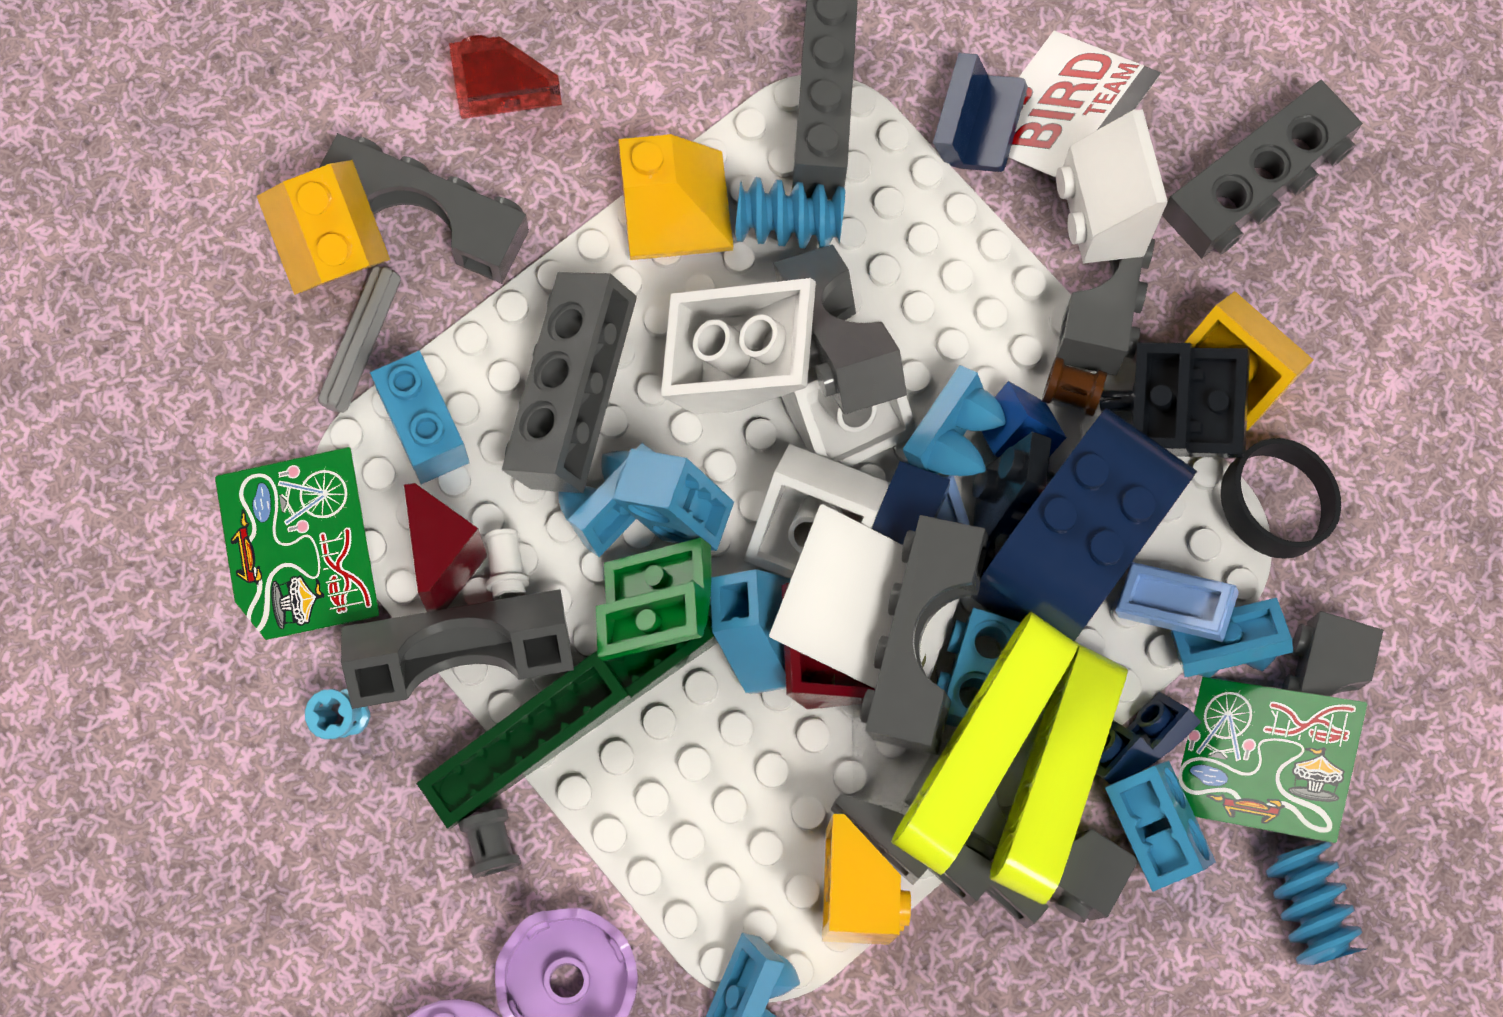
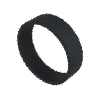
[1221,438,1341,559]

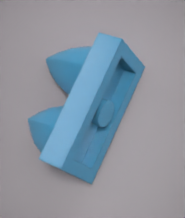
[902,365,1006,476]
[558,443,654,557]
[1171,598,1293,678]
[706,933,800,1017]

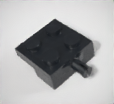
[1100,343,1250,458]

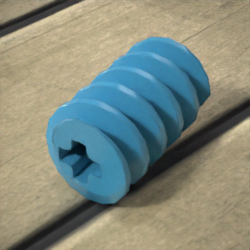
[735,177,846,249]
[1266,841,1367,965]

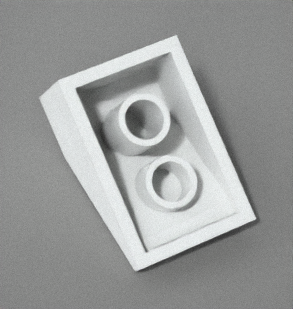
[661,278,816,414]

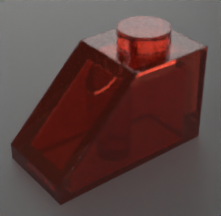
[449,35,562,119]

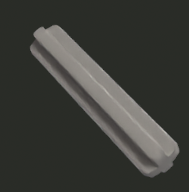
[318,266,401,413]

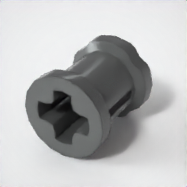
[458,809,521,878]

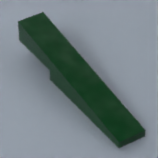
[416,614,718,829]

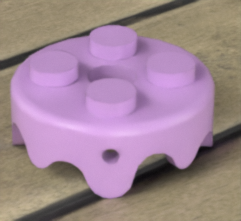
[495,908,638,1017]

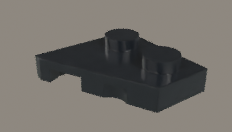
[972,432,1051,569]

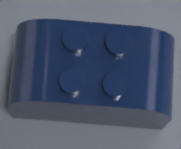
[971,407,1197,641]

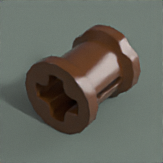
[1041,357,1107,417]

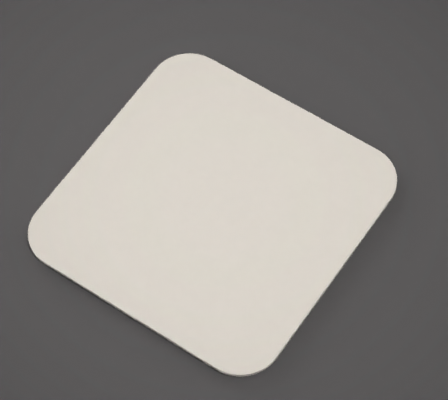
[316,75,1272,1003]

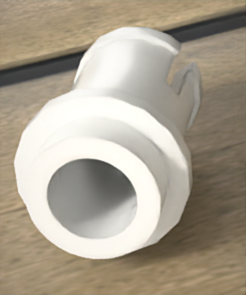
[485,529,529,600]

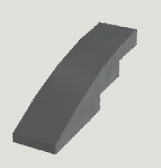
[831,793,1049,929]

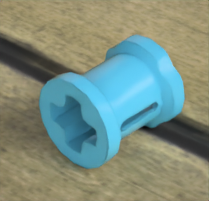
[305,689,371,739]

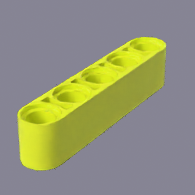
[891,612,1078,875]
[989,644,1128,905]

